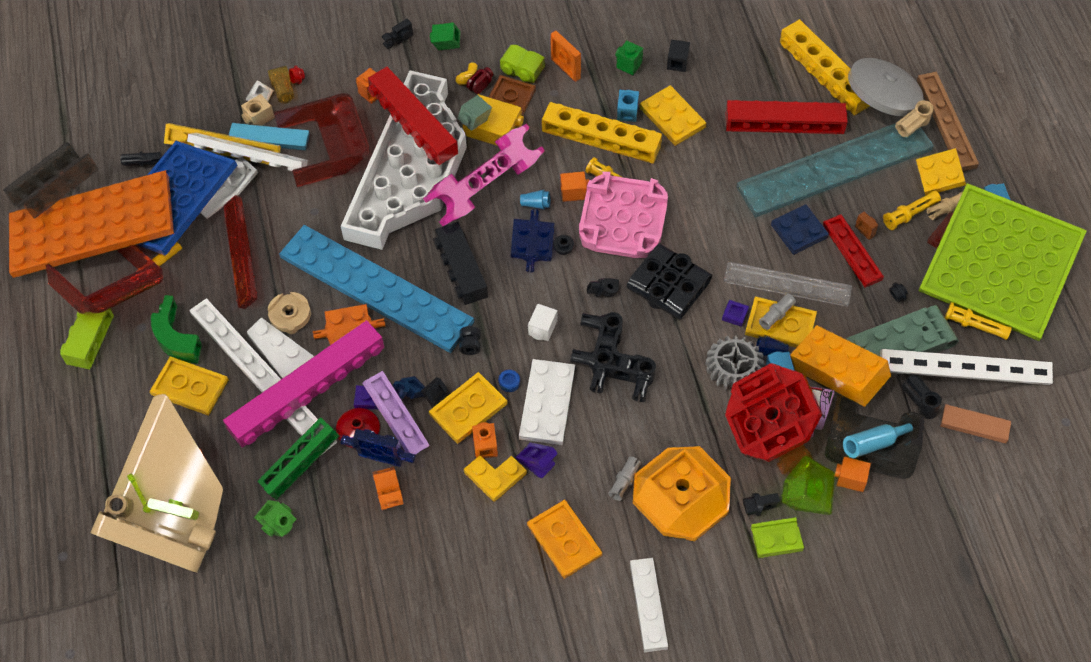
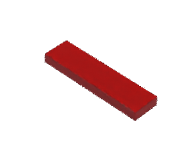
[823,214,884,288]

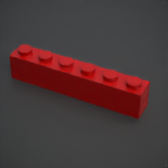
[368,66,459,165]
[725,100,847,134]

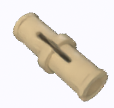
[927,192,963,220]

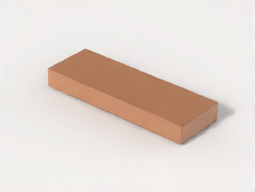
[940,404,1011,443]

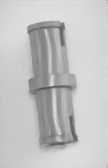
[759,293,796,330]
[608,457,641,501]

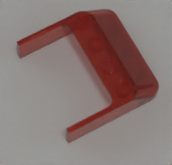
[273,93,370,187]
[46,245,164,315]

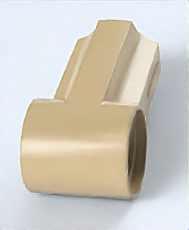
[895,100,933,138]

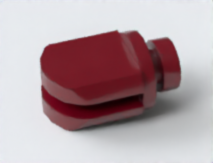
[467,67,494,94]

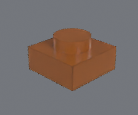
[855,211,878,240]

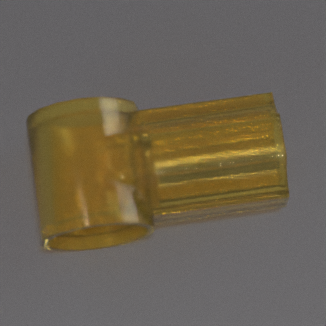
[267,65,295,104]

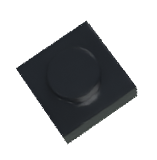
[421,377,451,408]

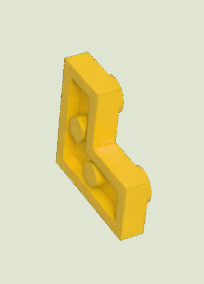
[464,455,527,502]

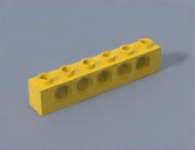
[780,19,870,116]
[542,102,662,164]

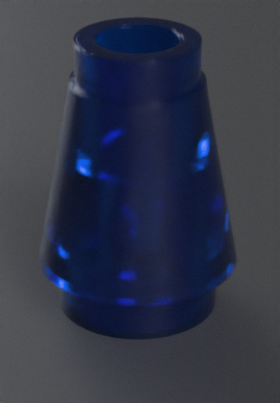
[756,335,789,356]

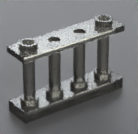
[3,142,99,219]

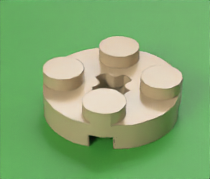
[268,292,311,334]

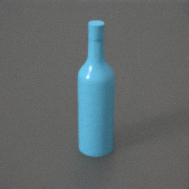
[843,423,913,458]

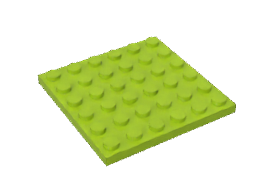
[918,183,1087,341]

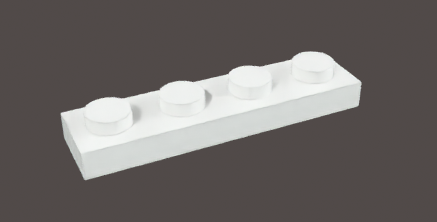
[630,558,668,652]

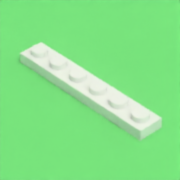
[187,133,308,172]

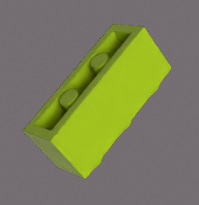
[60,300,114,370]

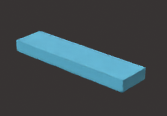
[229,123,310,150]

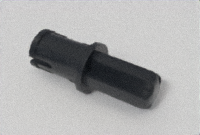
[120,151,162,167]

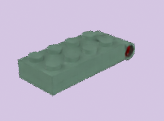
[846,305,959,356]

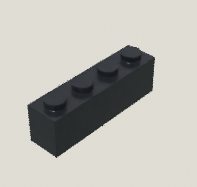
[433,222,488,305]

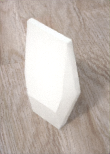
[200,158,258,219]

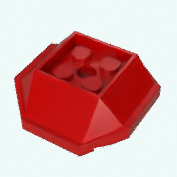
[725,363,823,462]

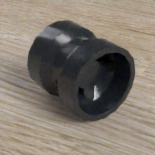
[459,326,481,355]

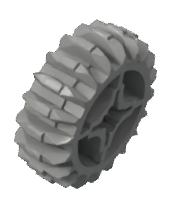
[705,335,765,390]

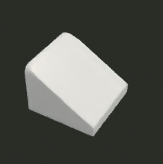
[245,80,274,101]

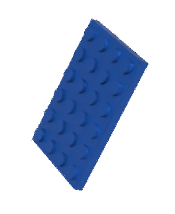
[136,141,238,256]

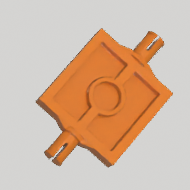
[313,304,386,345]

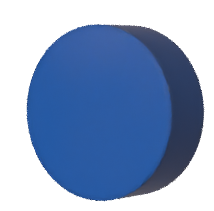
[498,370,520,392]

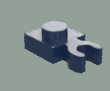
[392,376,425,399]

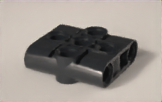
[626,243,713,320]

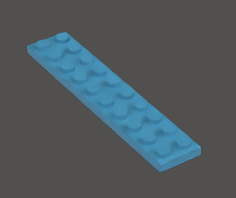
[279,225,474,353]

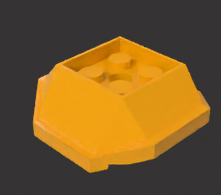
[633,446,731,541]

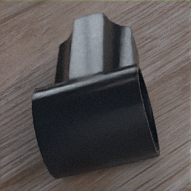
[902,375,942,419]

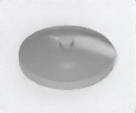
[848,58,923,116]

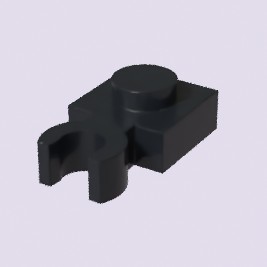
[382,19,413,49]

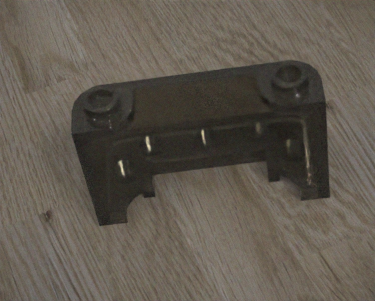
[825,394,925,479]

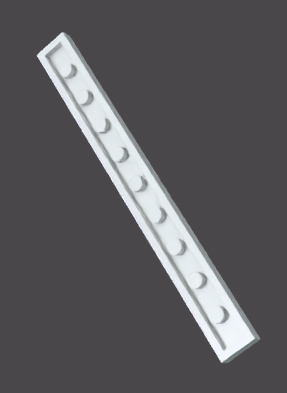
[189,298,337,453]

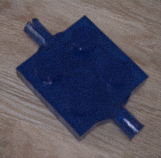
[510,209,555,273]
[341,429,416,467]

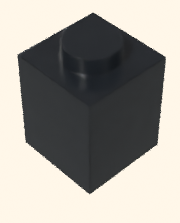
[667,39,690,72]

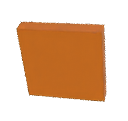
[551,31,581,82]

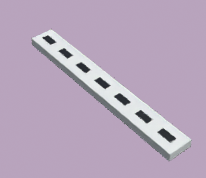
[880,349,1053,385]

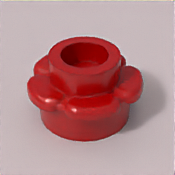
[289,65,305,84]

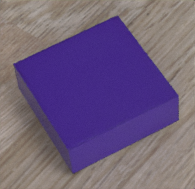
[722,300,749,327]

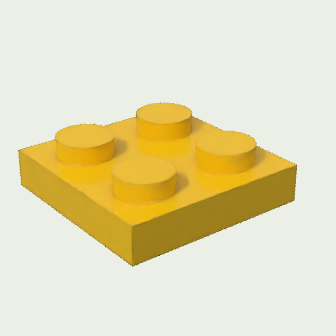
[916,148,966,195]

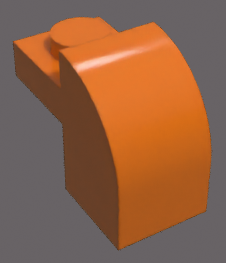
[372,466,404,510]

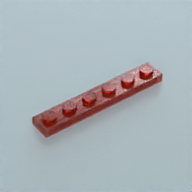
[223,195,257,309]

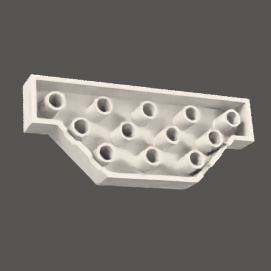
[341,70,467,250]

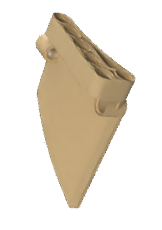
[90,394,223,573]

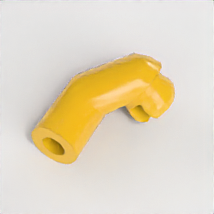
[456,63,478,85]

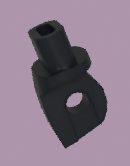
[586,278,619,297]
[743,493,780,517]

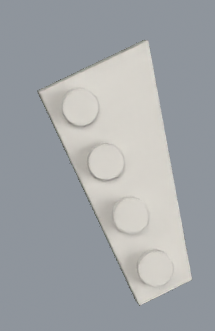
[247,318,314,379]

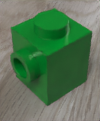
[430,22,460,50]
[615,40,643,75]

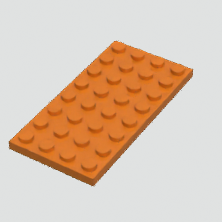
[9,170,174,278]

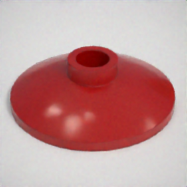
[336,408,380,448]

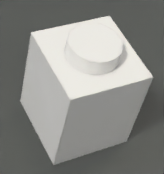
[528,304,557,341]

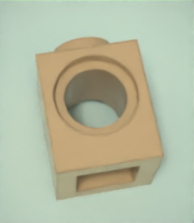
[241,94,275,126]

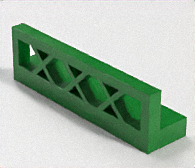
[257,417,340,500]

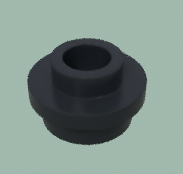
[553,235,574,255]
[889,282,908,303]

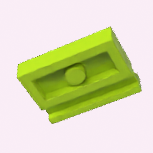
[751,517,804,558]

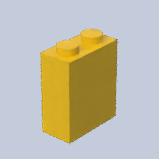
[463,94,524,146]

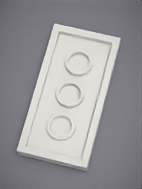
[519,359,575,445]

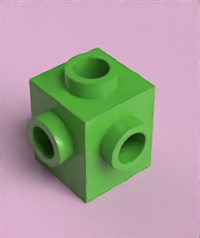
[254,500,296,537]

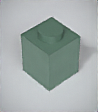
[457,95,492,131]

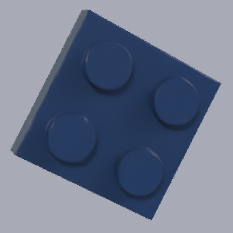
[771,204,829,255]

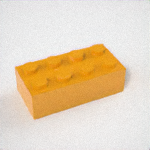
[790,325,891,407]

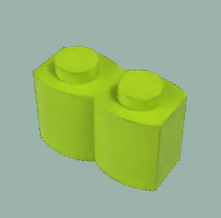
[500,45,545,83]

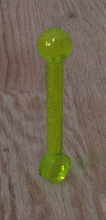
[127,473,152,513]

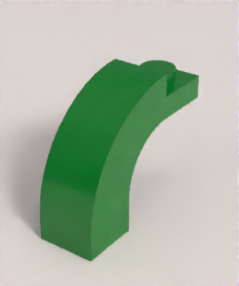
[151,295,202,364]

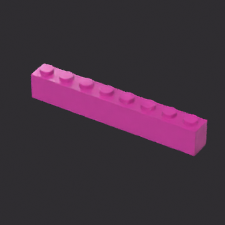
[223,320,384,448]

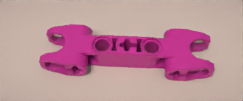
[423,123,545,226]

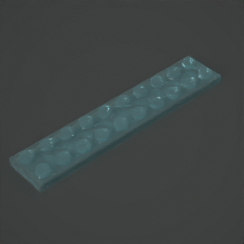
[737,123,934,218]

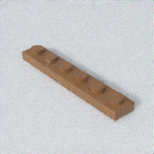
[917,72,979,171]

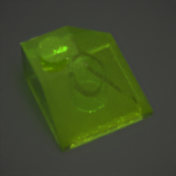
[782,456,835,515]

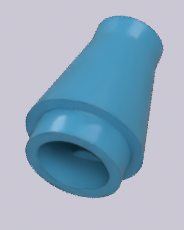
[520,190,551,210]

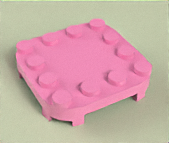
[579,172,668,258]

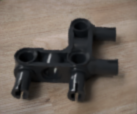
[570,312,656,402]

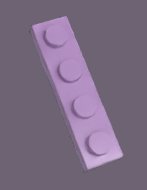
[362,371,430,458]

